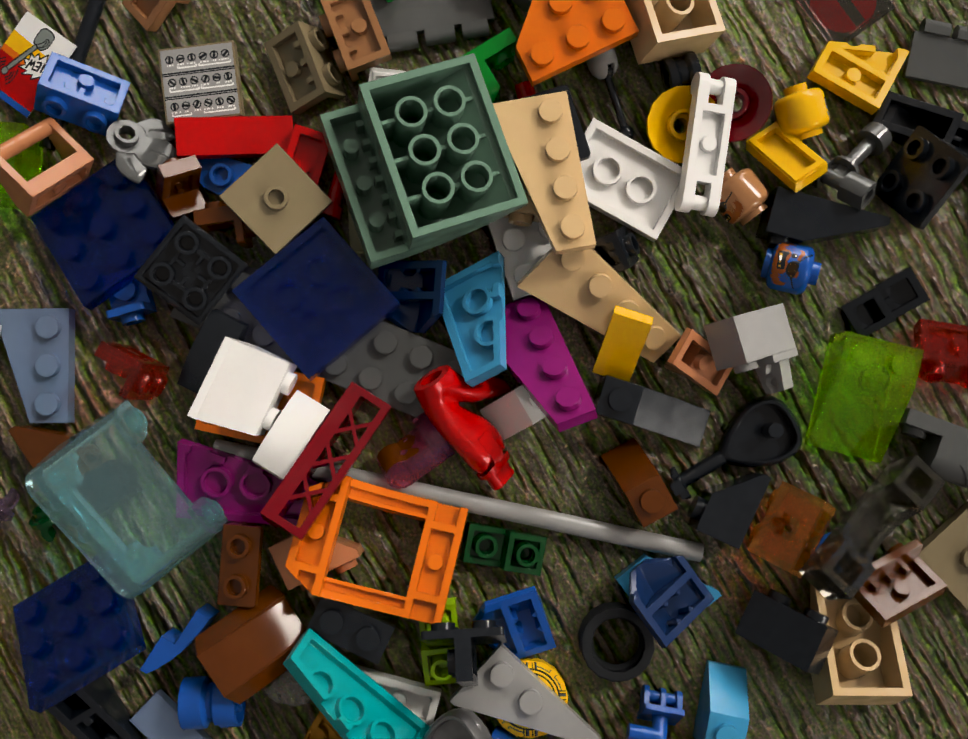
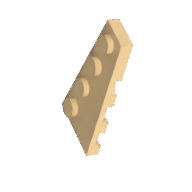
[493,91,596,255]
[517,248,681,363]

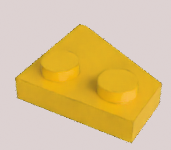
[806,41,909,115]

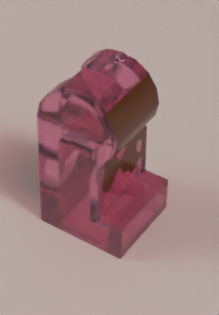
[376,412,455,489]

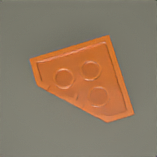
[515,0,639,87]

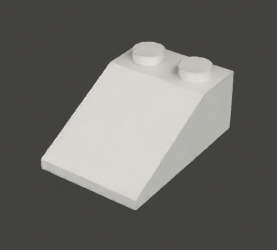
[187,336,298,436]

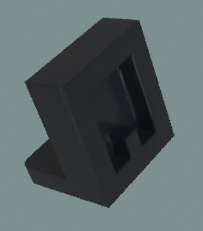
[594,225,640,273]

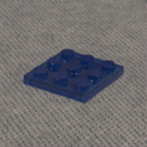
[30,159,174,310]
[232,217,400,381]
[13,546,146,713]

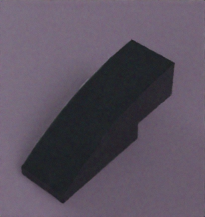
[873,91,968,152]

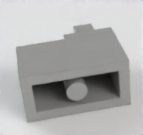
[704,303,798,394]

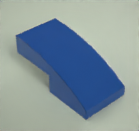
[140,603,220,674]

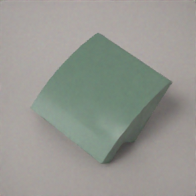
[320,53,528,269]

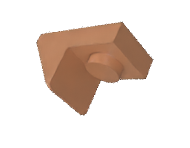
[664,327,733,396]

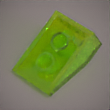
[804,331,924,463]

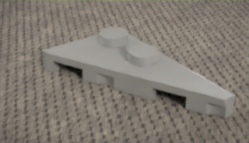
[450,643,602,739]

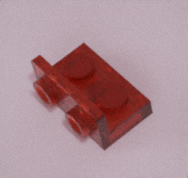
[907,319,968,388]
[94,341,170,400]

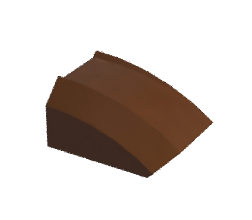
[195,584,306,704]

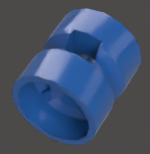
[177,676,246,730]

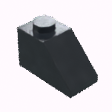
[687,472,771,549]

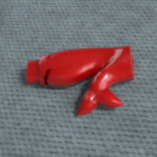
[414,365,514,490]

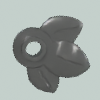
[106,118,177,184]

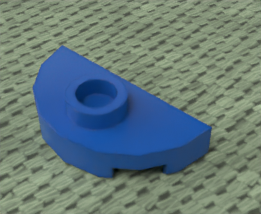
[198,158,252,196]

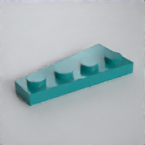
[283,628,430,739]

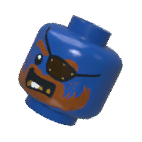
[760,242,822,295]

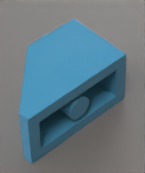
[692,660,750,739]

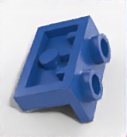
[34,51,131,136]

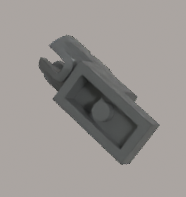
[889,408,968,488]

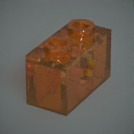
[747,481,837,579]

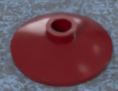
[709,64,773,142]

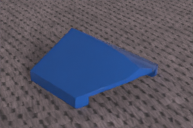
[473,586,556,659]

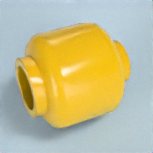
[773,82,830,141]

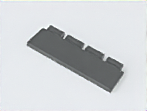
[370,0,494,53]
[902,18,968,91]

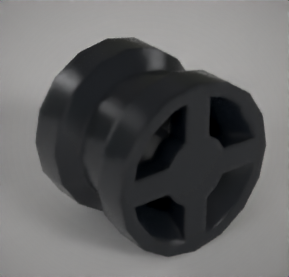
[660,52,702,91]

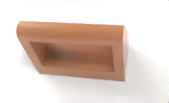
[0,117,94,217]

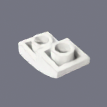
[252,390,330,481]

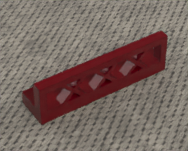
[260,382,392,541]

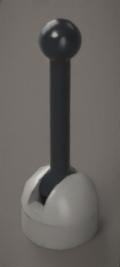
[586,48,634,138]

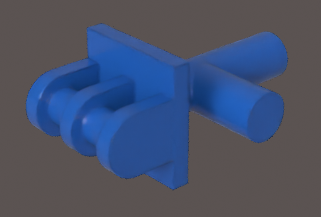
[626,684,685,739]

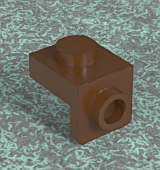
[155,155,206,221]
[193,201,256,249]

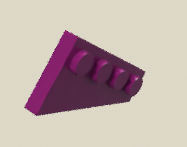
[505,295,598,432]
[176,438,321,526]

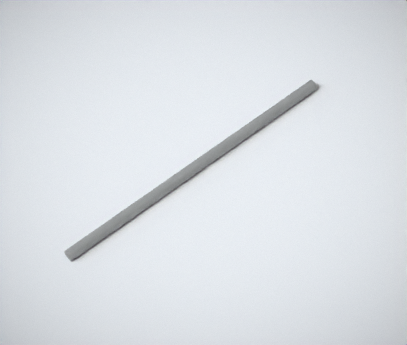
[213,439,704,562]

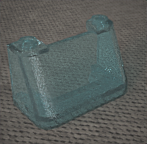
[25,399,228,599]

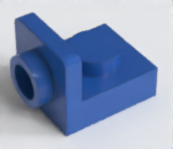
[103,267,157,326]

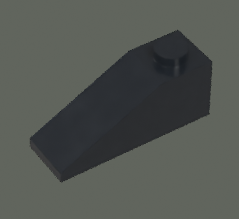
[756,186,891,248]
[593,375,711,447]
[42,653,145,739]

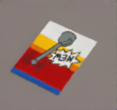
[0,11,77,118]

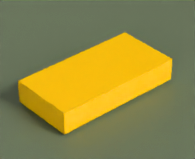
[746,121,828,193]
[592,305,654,382]

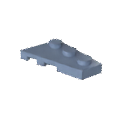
[0,308,75,423]

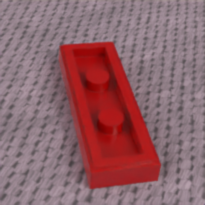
[174,115,294,159]

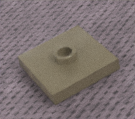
[219,143,332,255]
[919,502,968,612]

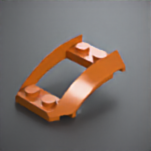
[285,476,468,624]

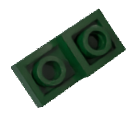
[460,521,547,576]

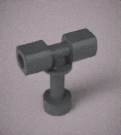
[809,122,892,210]

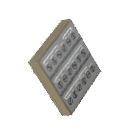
[158,40,245,128]

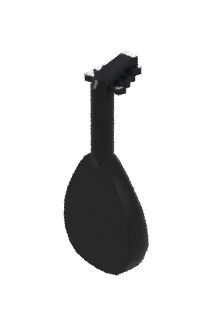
[669,395,802,500]

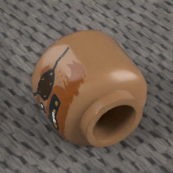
[718,167,769,226]

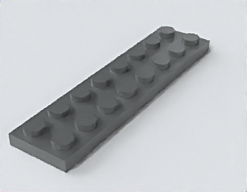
[170,266,465,424]

